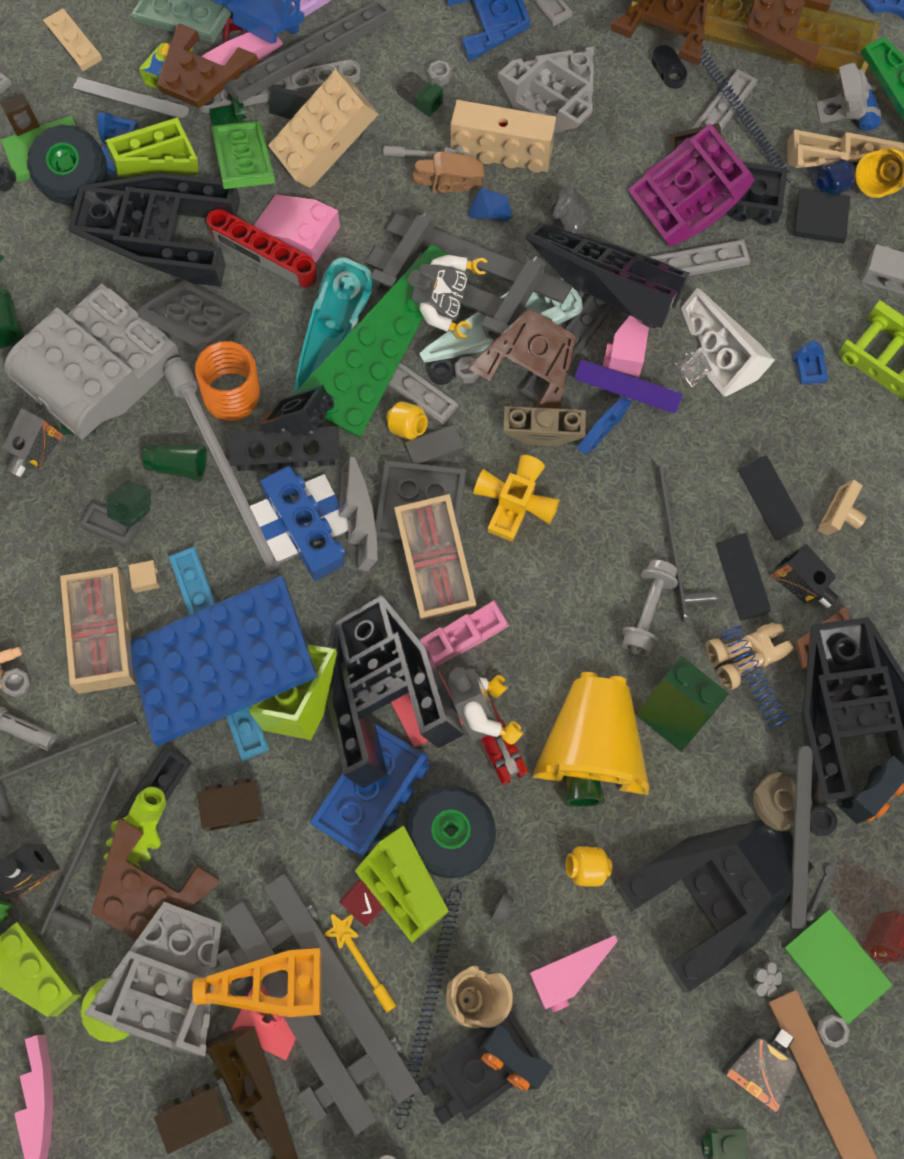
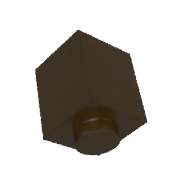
[0,93,40,136]

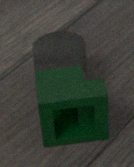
[395,72,443,117]

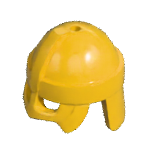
[856,148,904,198]

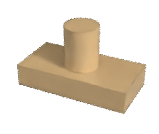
[817,480,866,536]

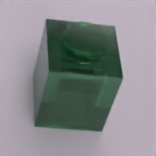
[107,479,151,528]

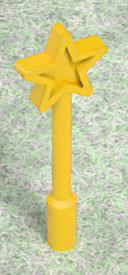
[324,914,397,1013]

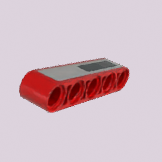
[207,209,317,288]

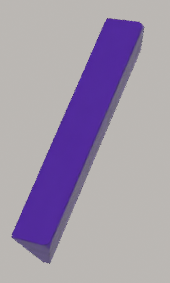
[574,360,682,413]

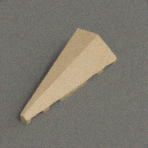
[787,129,904,168]

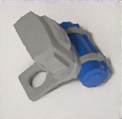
[817,63,881,131]

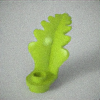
[103,787,166,870]

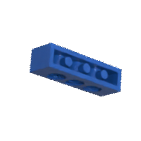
[260,466,346,581]

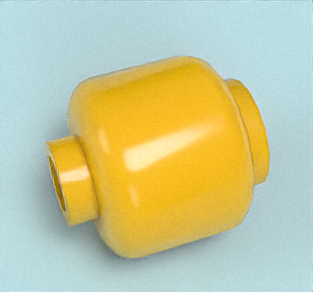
[386,402,428,440]
[565,846,612,887]

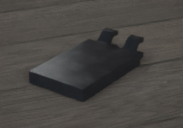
[417,1010,541,1125]

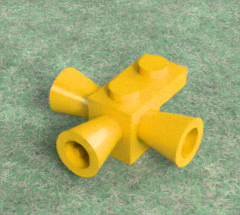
[473,455,560,542]

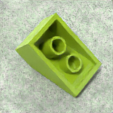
[249,644,337,740]

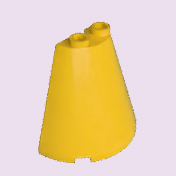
[532,672,650,795]

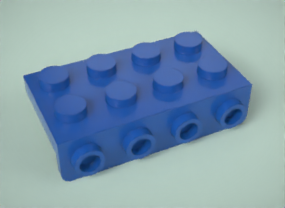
[310,724,430,859]

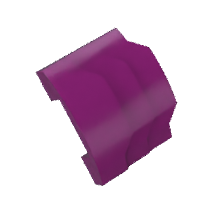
[627,123,755,246]

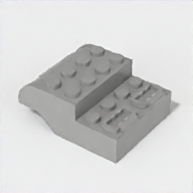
[4,283,181,440]

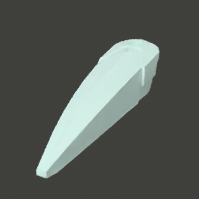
[419,278,583,363]

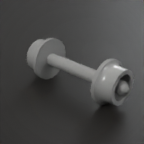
[622,560,678,656]

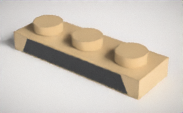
[43,9,102,71]

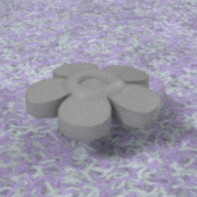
[754,961,782,998]

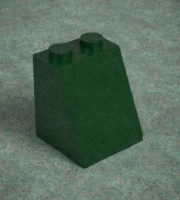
[636,656,729,752]

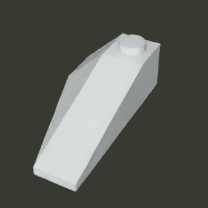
[681,288,775,397]

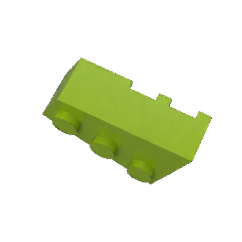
[106,117,199,178]
[355,825,449,943]
[0,922,82,1017]

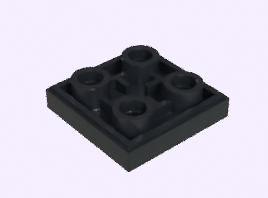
[793,188,851,244]

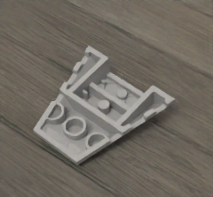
[84,902,222,1057]

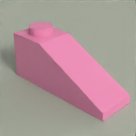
[529,935,617,1013]

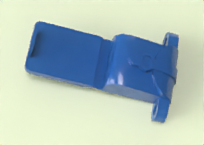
[211,0,304,44]

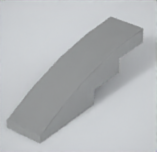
[339,457,377,572]

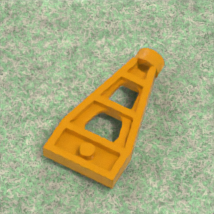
[192,948,322,1017]

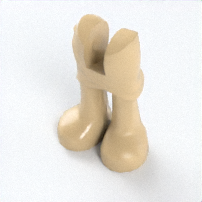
[705,623,794,690]

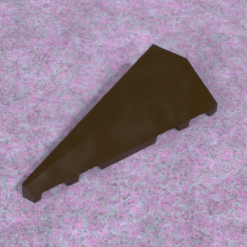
[205,1026,298,1159]

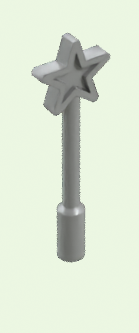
[383,145,472,158]

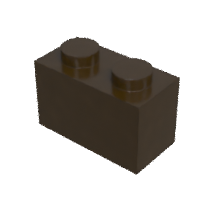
[197,778,265,832]
[154,1083,233,1154]

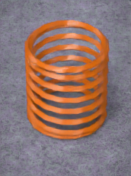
[195,341,260,421]

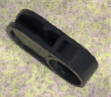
[652,45,687,89]

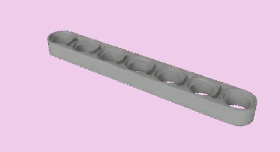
[198,60,361,113]

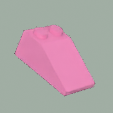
[254,194,340,263]
[602,315,649,379]

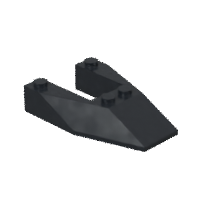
[68,173,241,287]
[525,223,690,328]
[327,595,464,788]
[802,617,904,806]
[614,820,813,993]

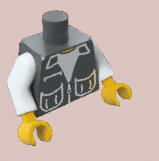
[408,255,488,339]
[447,667,523,744]

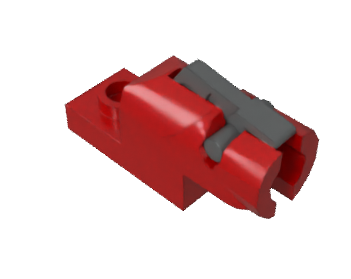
[478,698,529,785]

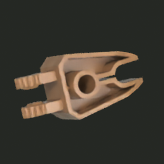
[412,151,484,193]

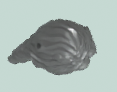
[551,187,591,235]

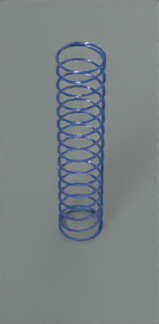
[721,626,788,727]

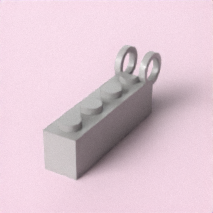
[862,244,904,295]

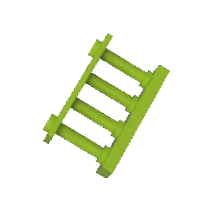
[837,300,904,400]

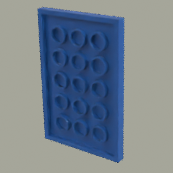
[130,575,318,746]

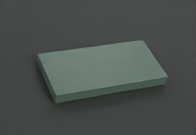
[130,0,232,43]

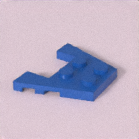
[446,0,531,61]

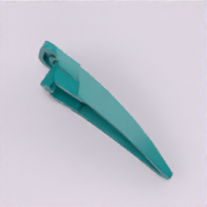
[293,257,372,394]

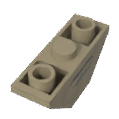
[503,406,586,446]

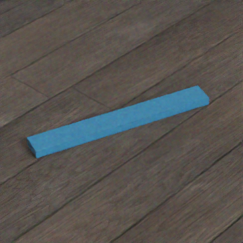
[168,546,270,761]

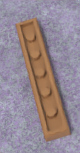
[767,990,877,1159]

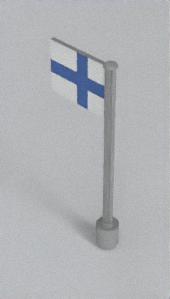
[164,357,349,572]

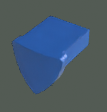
[98,112,138,143]
[468,188,512,222]
[792,341,828,385]

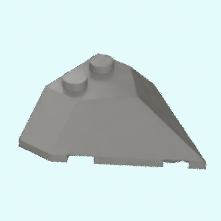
[498,46,594,133]

